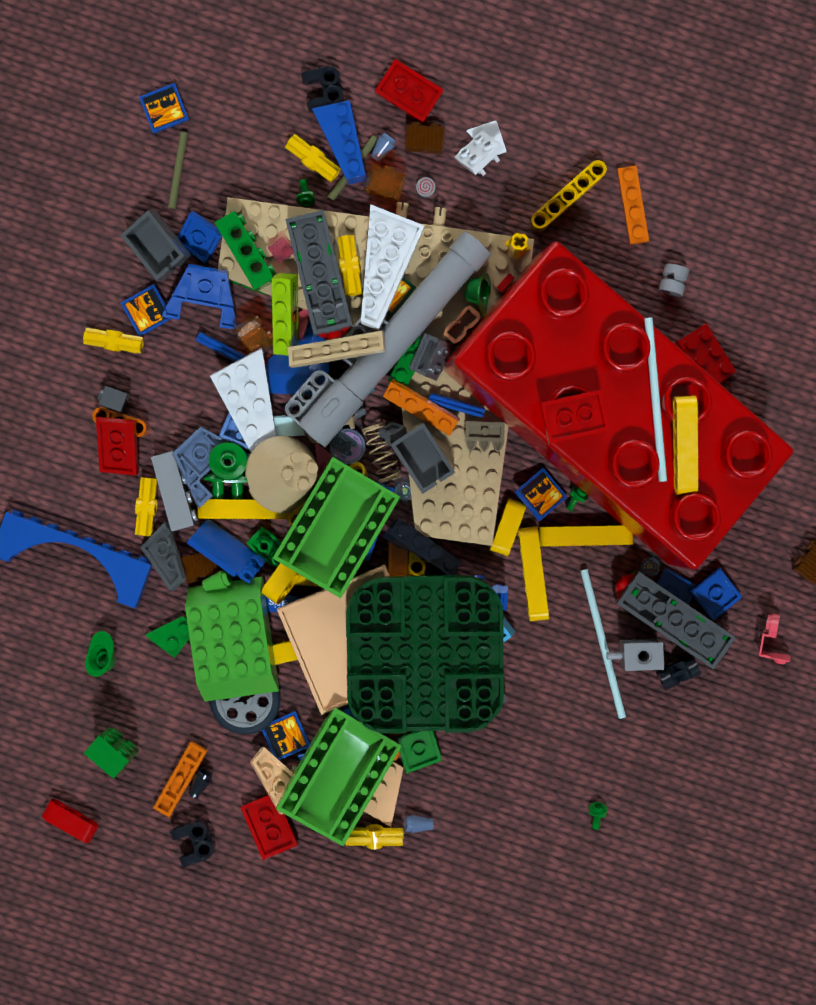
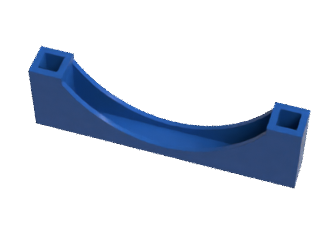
[0,510,153,608]

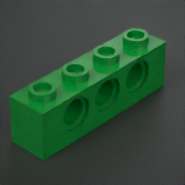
[214,210,276,292]

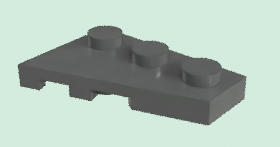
[140,522,187,591]

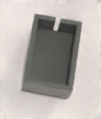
[120,210,192,281]
[390,423,456,494]

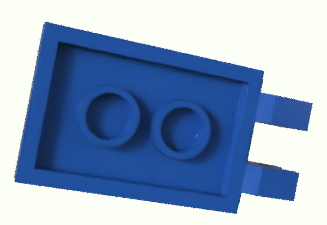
[187,519,266,583]

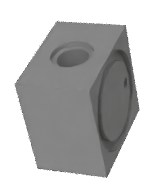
[606,639,664,671]

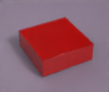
[496,273,515,295]

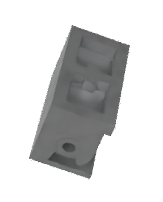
[409,333,453,381]

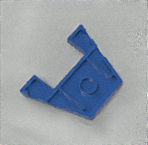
[162,264,237,330]

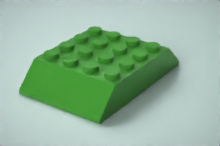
[272,457,400,598]
[185,577,280,702]
[276,708,402,846]

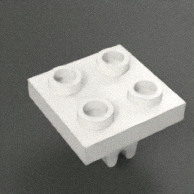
[455,131,504,176]

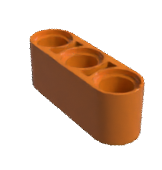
[92,407,149,437]

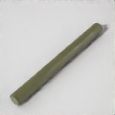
[168,132,188,209]
[327,135,378,201]

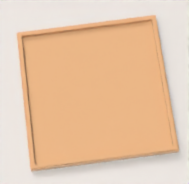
[277,565,390,715]

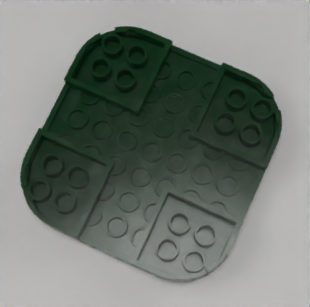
[346,575,504,733]

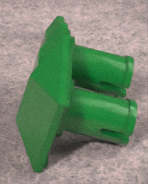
[204,471,248,500]
[246,526,282,567]

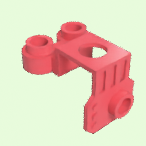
[759,614,791,664]

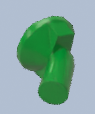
[296,179,315,207]
[566,485,588,512]
[589,802,608,830]

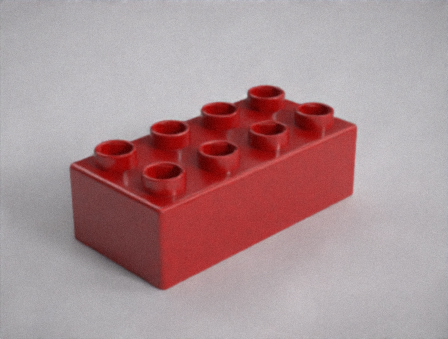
[443,242,793,570]

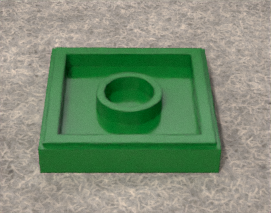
[394,731,442,774]

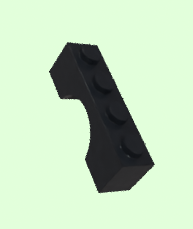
[383,518,461,575]

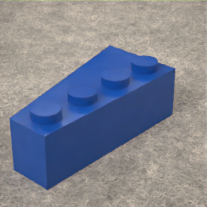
[312,100,367,185]

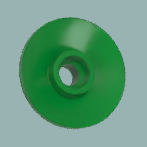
[208,442,247,480]

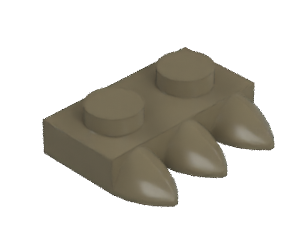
[465,421,505,453]

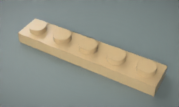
[288,331,386,368]

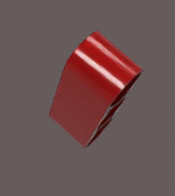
[41,799,99,843]

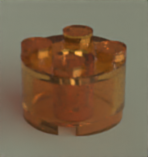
[363,164,407,202]
[232,315,273,354]

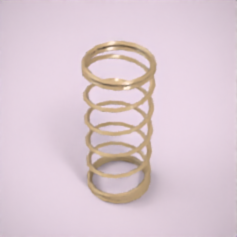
[362,422,402,484]

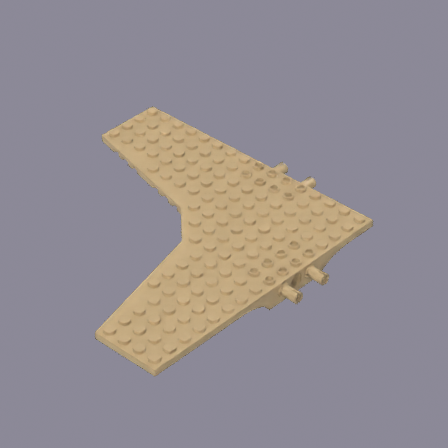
[218,197,534,546]

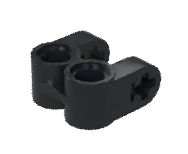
[301,66,344,113]
[655,656,702,691]
[169,819,216,867]

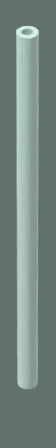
[644,318,667,482]
[580,569,626,719]

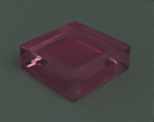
[268,237,294,264]

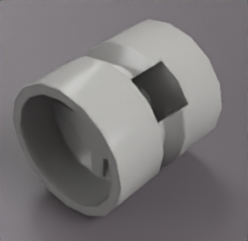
[658,264,689,297]

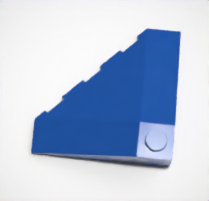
[265,322,330,396]

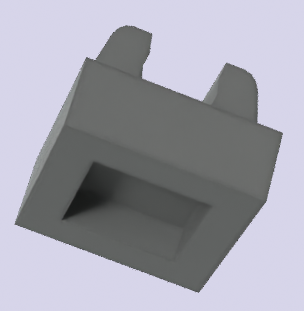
[379,422,407,446]

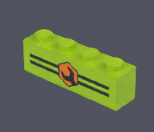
[272,273,299,356]

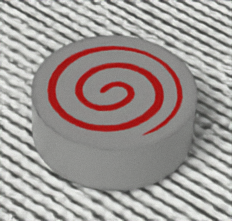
[416,177,435,198]

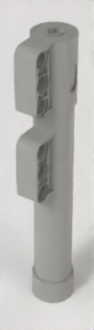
[285,231,491,447]

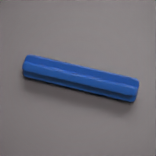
[196,332,245,362]
[429,393,485,417]

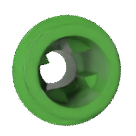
[202,570,233,591]

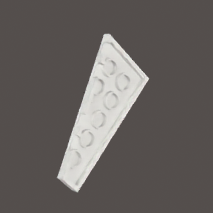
[361,204,424,331]
[210,348,276,453]

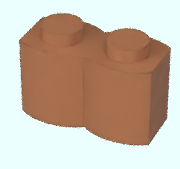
[443,305,480,346]

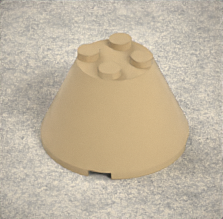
[245,436,319,513]

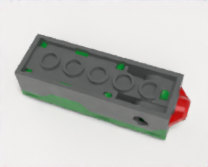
[285,210,353,340]
[614,570,736,669]

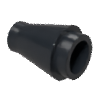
[189,769,213,799]

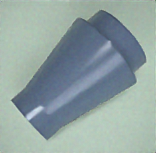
[371,133,396,162]
[405,814,433,834]

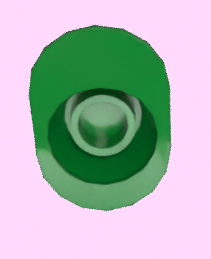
[464,273,491,317]
[85,631,116,677]

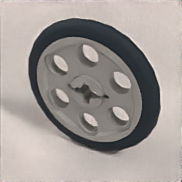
[209,691,281,734]

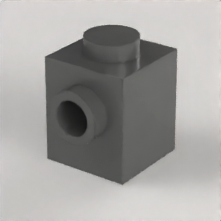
[98,386,130,413]

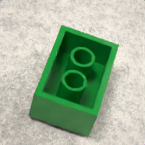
[83,727,139,779]

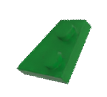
[146,616,190,658]

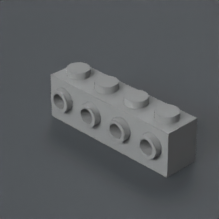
[151,451,198,532]

